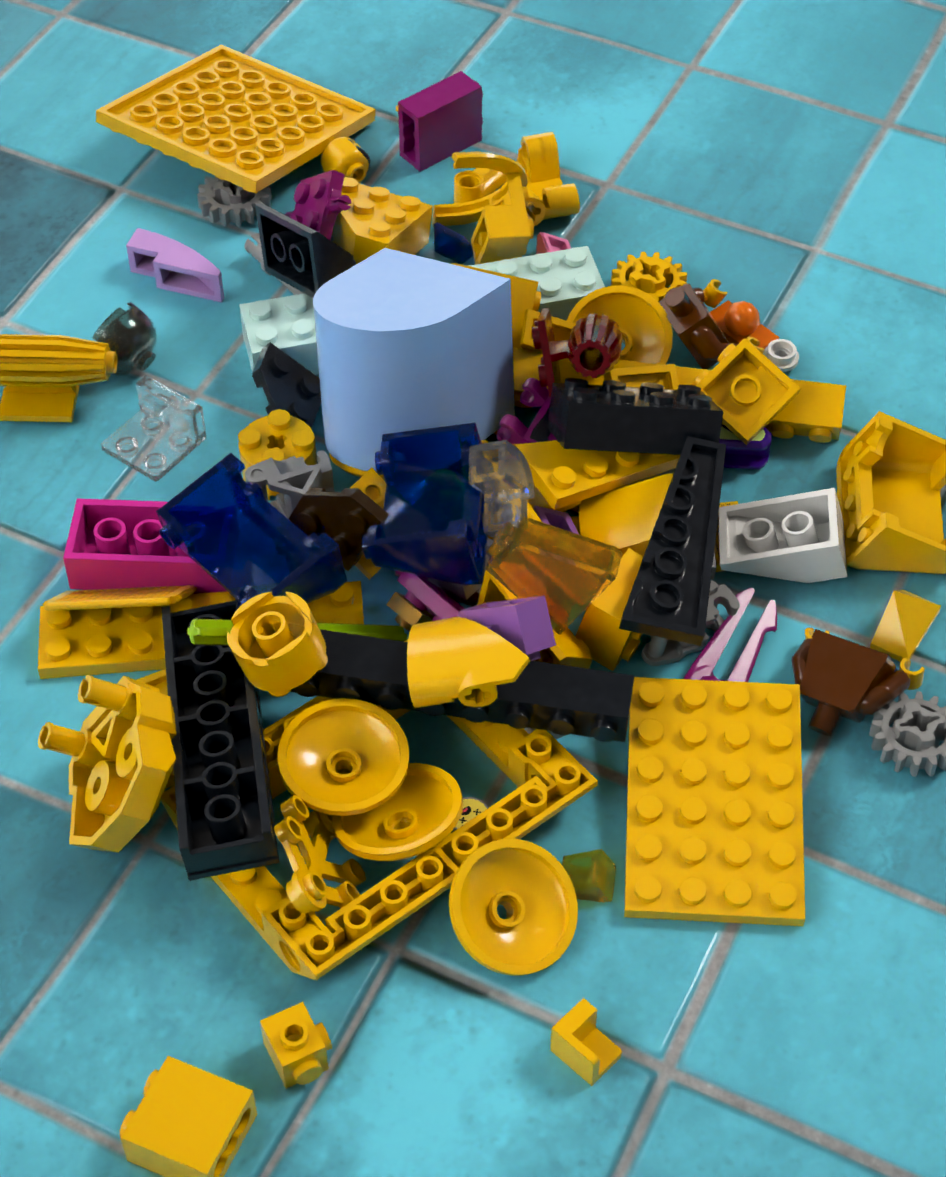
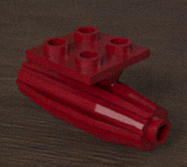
[532,308,622,397]

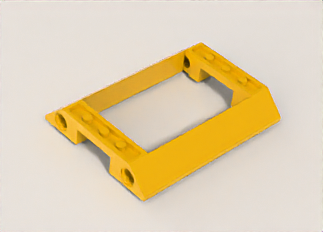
[161,639,598,981]

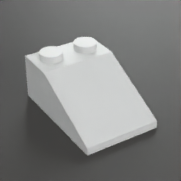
[719,488,848,583]

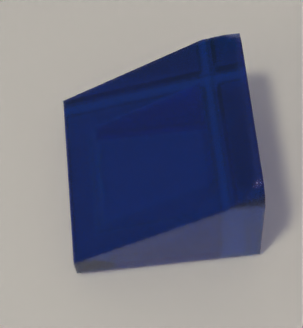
[434,222,473,265]

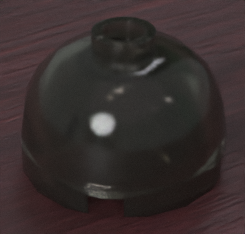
[92,302,156,376]

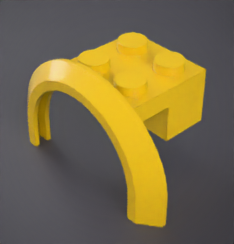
[432,152,534,265]

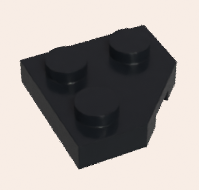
[252,342,321,429]

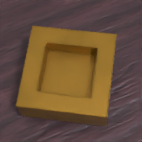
[386,591,433,632]

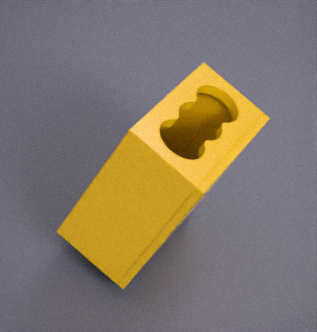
[119,1056,258,1177]

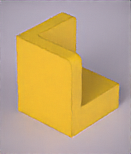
[550,998,622,1086]

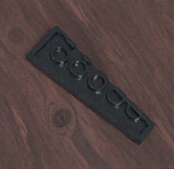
[619,436,726,646]

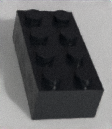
[547,378,724,455]

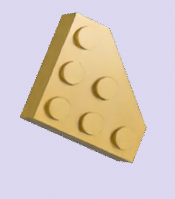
[332,177,433,264]

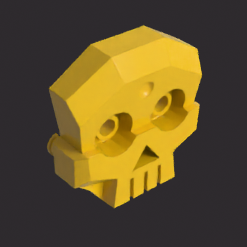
[38,675,177,853]

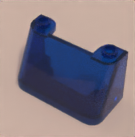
[362,422,492,586]
[156,453,347,607]

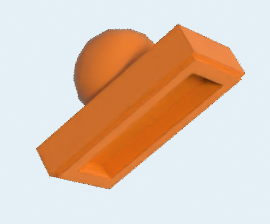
[710,300,780,349]

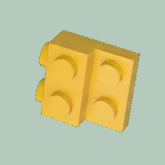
[691,338,801,445]

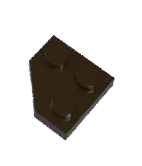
[288,488,390,571]

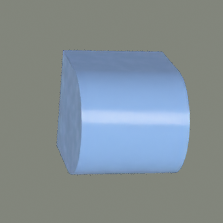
[313,248,515,474]

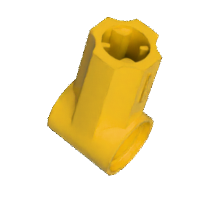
[454,168,506,204]

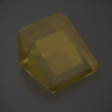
[562,849,616,902]

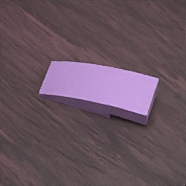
[126,228,224,302]

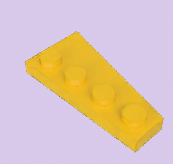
[512,440,680,510]

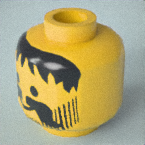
[321,137,370,183]

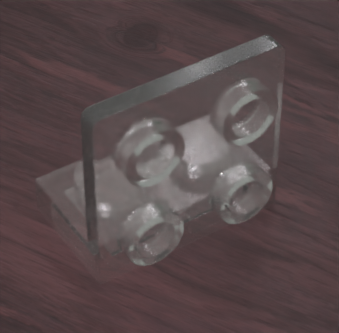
[101,375,207,481]

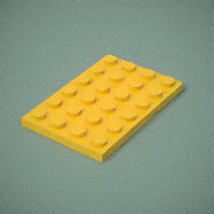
[624,677,805,927]

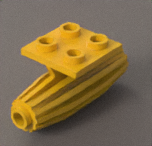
[0,334,117,422]

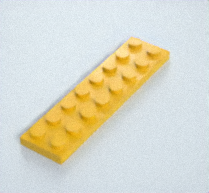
[38,581,364,679]

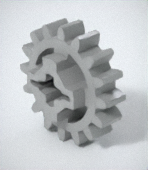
[197,176,272,227]
[869,691,946,777]

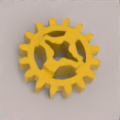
[611,251,687,303]

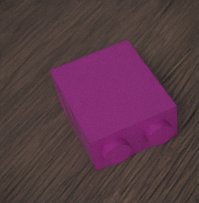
[398,71,483,172]

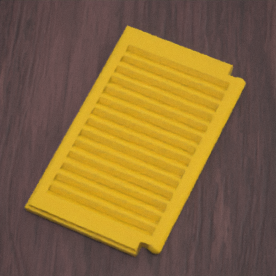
[43,585,197,611]

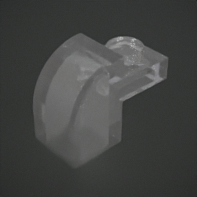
[469,440,535,537]

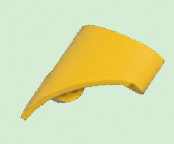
[517,132,580,226]
[407,617,530,708]

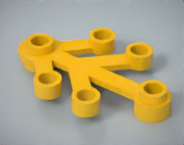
[274,795,366,914]

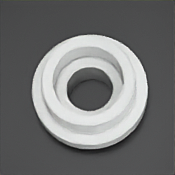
[763,339,799,372]

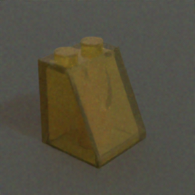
[485,516,623,635]

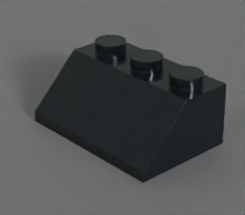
[255,203,356,298]

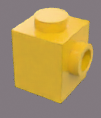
[260,1002,332,1089]

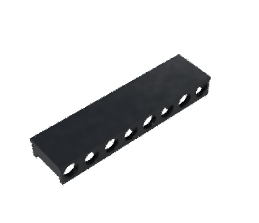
[161,591,280,881]

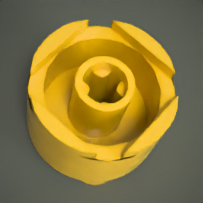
[238,409,317,500]
[227,592,328,697]

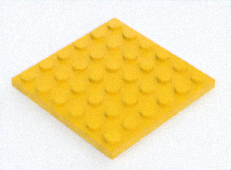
[96,45,376,194]

